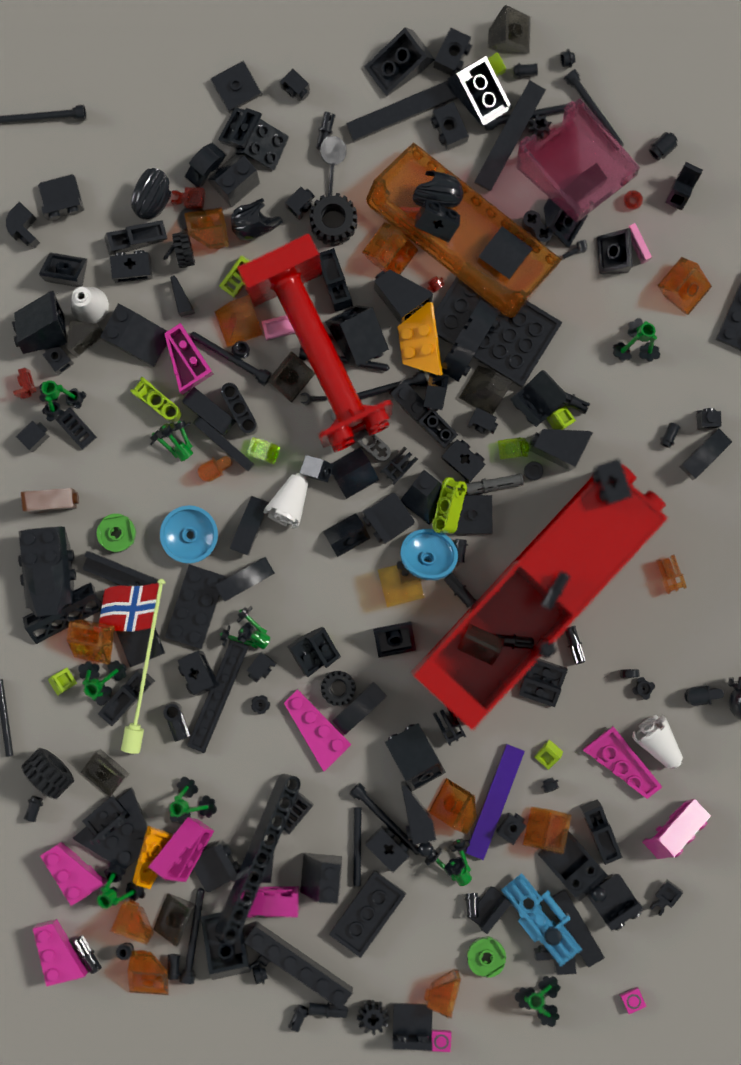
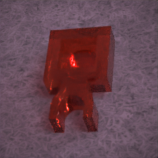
[171,187,205,208]

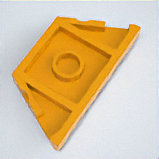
[398,302,443,376]

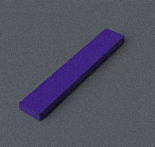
[465,744,525,860]

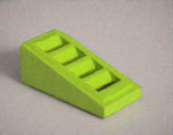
[219,256,250,298]

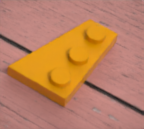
[132,826,174,889]

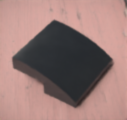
[218,107,262,148]
[479,226,533,280]
[287,627,341,677]
[518,659,568,707]

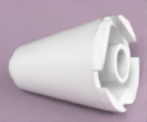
[71,287,109,325]
[263,473,308,529]
[632,714,683,769]

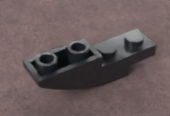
[389,380,458,448]

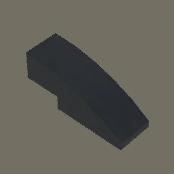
[104,220,167,256]
[319,248,353,312]
[679,428,732,480]
[230,496,269,556]
[215,557,275,602]
[98,668,155,727]
[332,681,387,735]
[580,799,623,865]

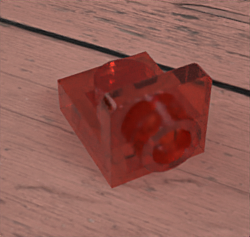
[13,368,36,399]

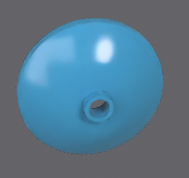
[160,506,218,563]
[400,529,458,580]

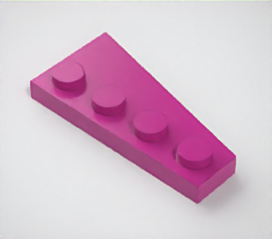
[284,689,352,771]
[583,726,662,799]

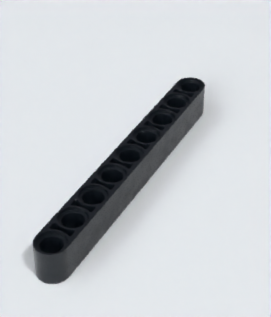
[215,774,301,944]

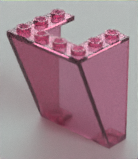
[517,98,640,222]

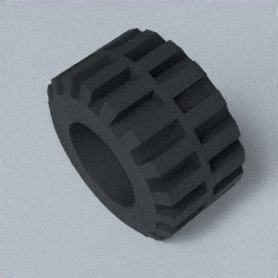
[309,193,357,246]
[22,748,74,799]

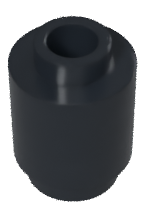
[649,132,677,161]

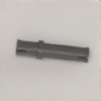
[466,473,524,495]

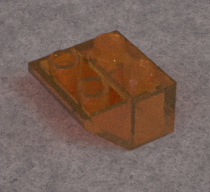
[362,222,418,275]
[67,619,115,665]
[523,807,572,855]

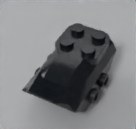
[18,526,76,617]

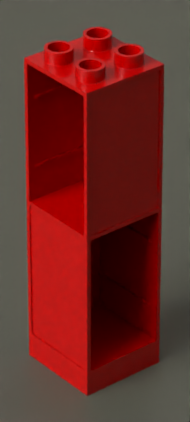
[411,464,668,731]

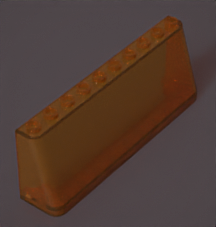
[366,142,562,318]

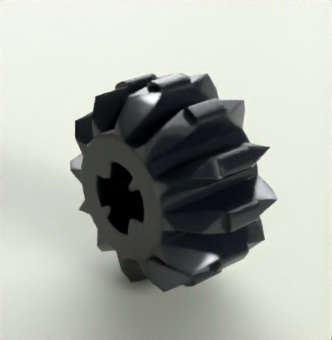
[357,1000,390,1035]

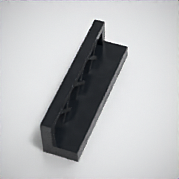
[82,551,159,586]
[23,582,102,644]

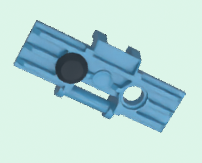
[501,873,582,966]

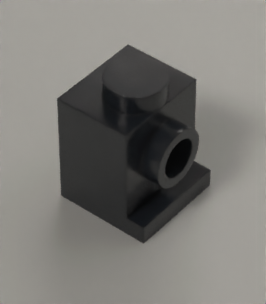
[280,68,310,101]
[285,187,315,220]
[42,346,74,375]
[467,408,498,434]
[696,408,722,430]
[247,652,277,683]
[496,812,526,845]

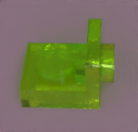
[246,437,280,464]
[498,437,529,460]

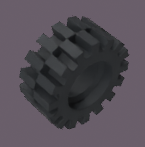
[172,231,195,268]
[321,671,356,706]

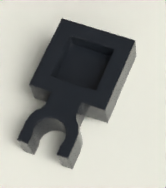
[650,879,683,916]

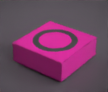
[620,987,647,1015]
[432,1030,452,1052]

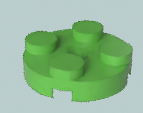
[97,514,136,552]
[467,936,506,978]

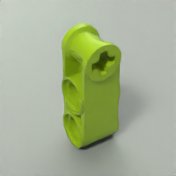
[130,376,182,423]
[432,477,467,534]

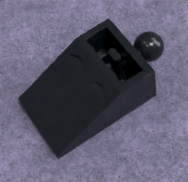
[401,781,436,857]
[538,828,608,902]

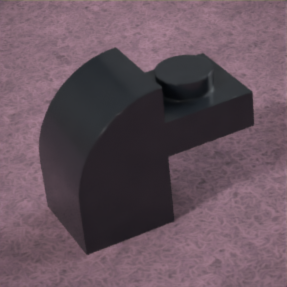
[184,142,227,189]
[665,162,703,210]
[6,202,40,248]
[533,945,577,975]

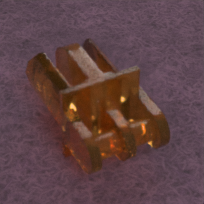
[198,456,233,482]
[656,554,687,594]

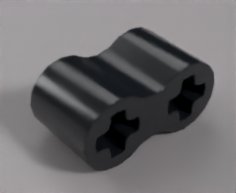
[521,210,552,247]

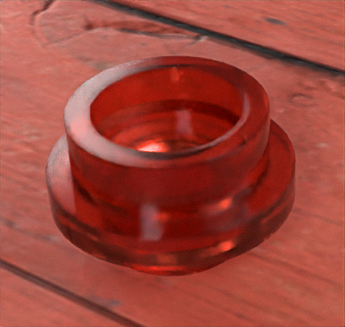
[624,190,643,210]
[427,276,445,293]

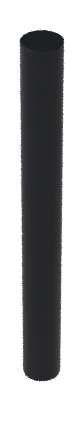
[0,679,14,757]
[353,807,362,886]

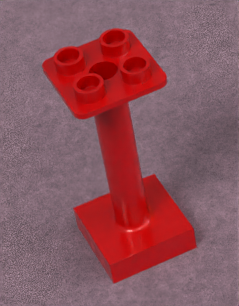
[237,233,392,452]

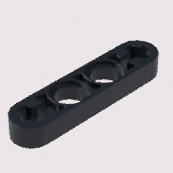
[193,416,255,472]

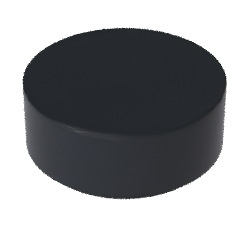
[524,461,543,481]
[620,669,640,678]

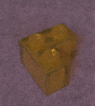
[377,565,425,607]

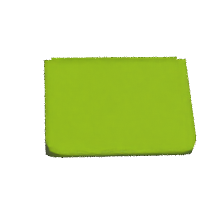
[488,52,506,77]
[547,405,576,430]
[48,668,77,696]
[534,740,563,770]

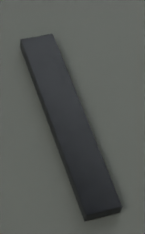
[346,80,457,142]
[474,80,546,191]
[187,640,249,753]

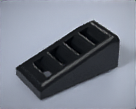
[170,275,195,317]
[56,407,97,450]
[283,792,314,835]

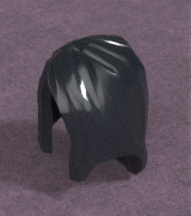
[131,168,171,219]
[413,170,464,209]
[231,198,283,241]

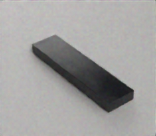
[552,889,605,968]

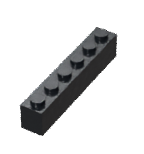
[244,922,353,1010]

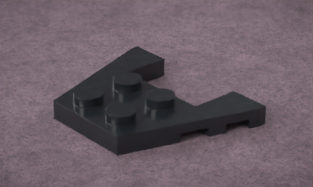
[73,788,148,869]

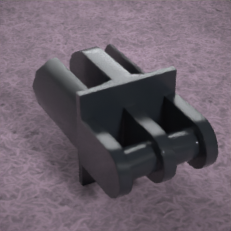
[380,446,418,485]
[684,684,724,706]
[433,706,466,746]

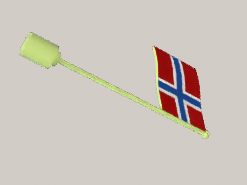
[97,579,165,754]

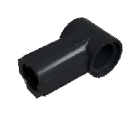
[163,702,191,742]

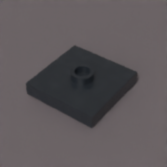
[211,60,262,113]
[454,495,493,534]

